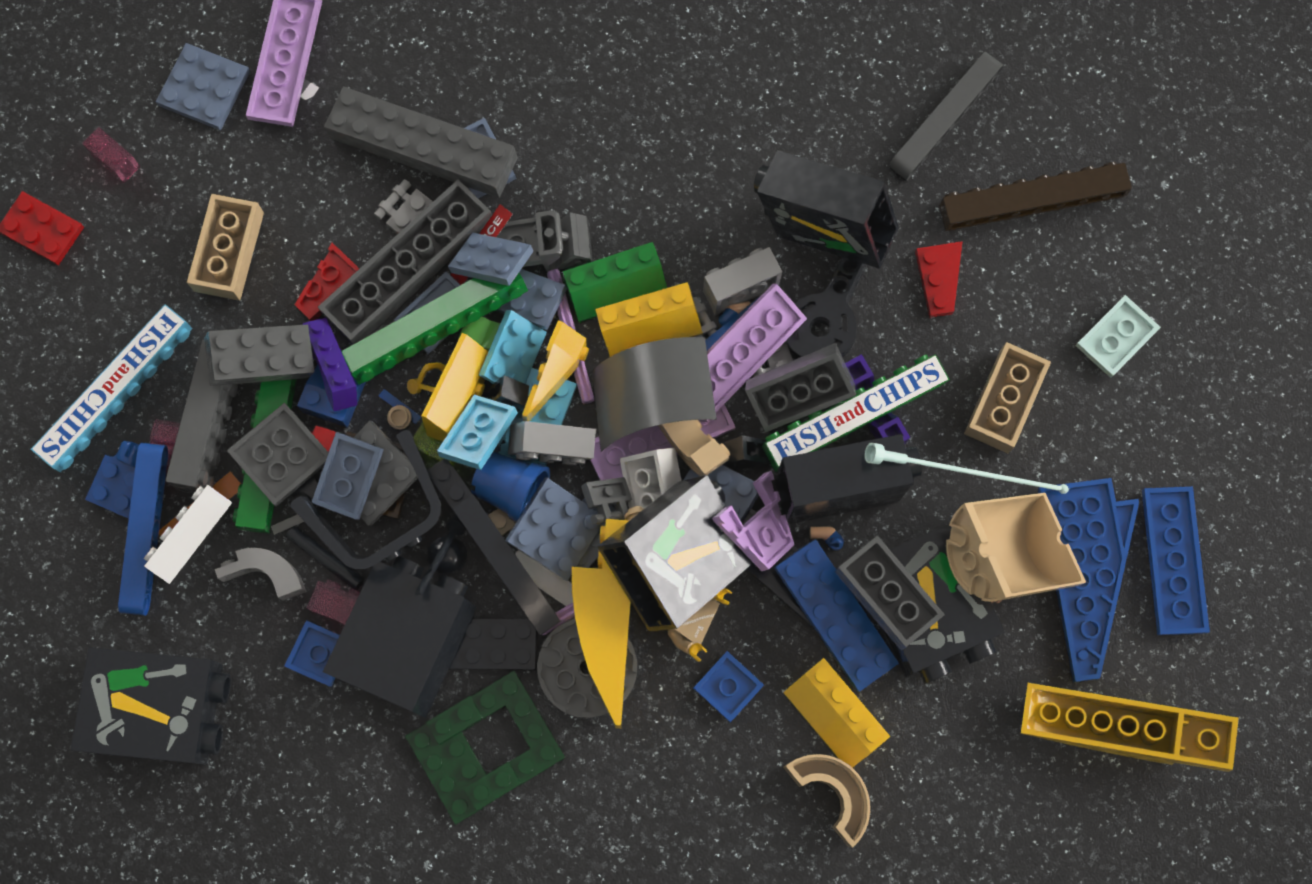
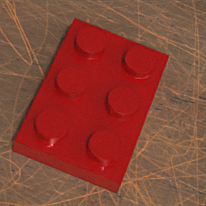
[0,191,84,266]

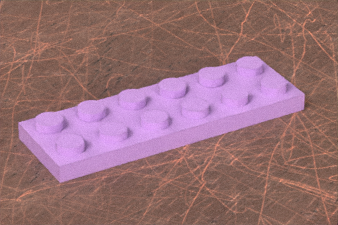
[246,0,322,127]
[706,283,807,421]
[590,404,736,480]

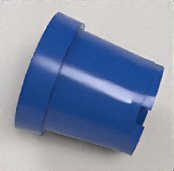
[471,452,550,522]

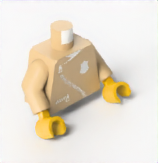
[668,588,732,662]

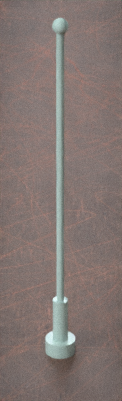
[865,443,1068,494]

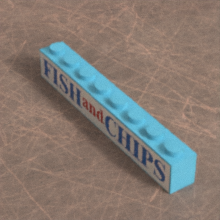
[31,304,192,472]

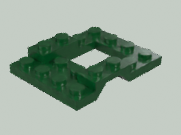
[405,671,565,825]

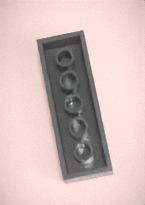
[166,340,238,494]

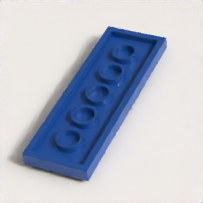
[1142,486,1210,636]
[774,539,899,692]

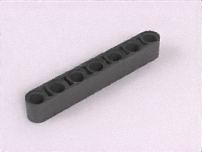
[888,51,1004,181]

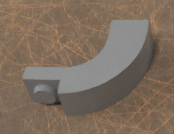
[215,548,306,601]

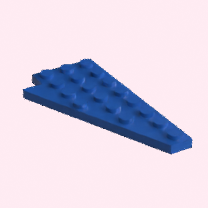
[1038,478,1139,682]

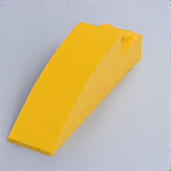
[572,519,631,728]
[1021,683,1238,772]

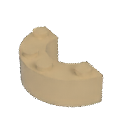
[658,420,730,476]
[783,754,870,848]

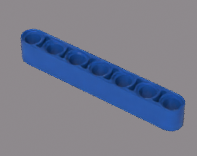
[118,443,168,616]

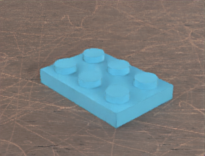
[479,310,547,384]
[437,395,518,470]

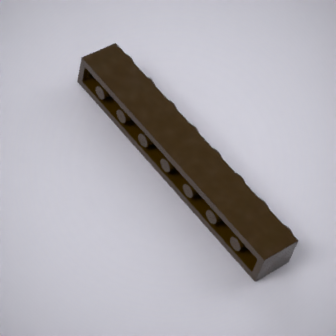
[939,162,1132,231]

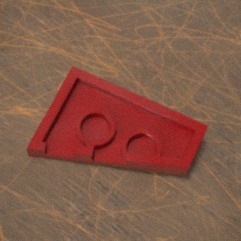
[915,241,963,318]
[294,243,360,321]

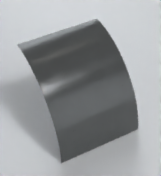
[592,337,717,452]

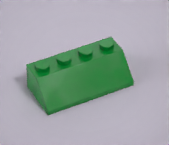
[562,242,667,323]

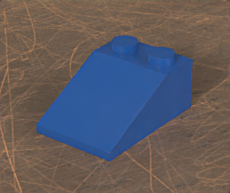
[297,350,366,428]

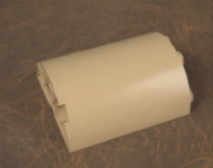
[946,493,1086,602]

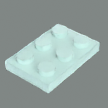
[1075,295,1161,378]

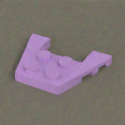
[712,471,794,571]

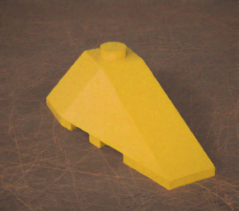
[522,320,589,422]

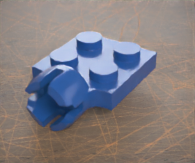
[85,441,139,519]

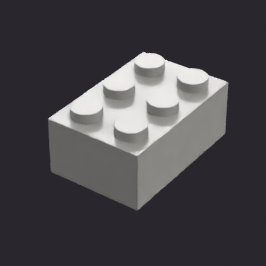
[703,247,782,316]
[508,421,596,465]

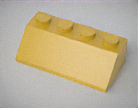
[595,282,703,357]
[421,333,488,442]
[783,658,890,768]

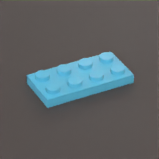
[498,368,577,466]

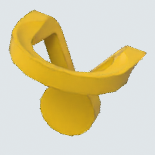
[407,363,446,394]

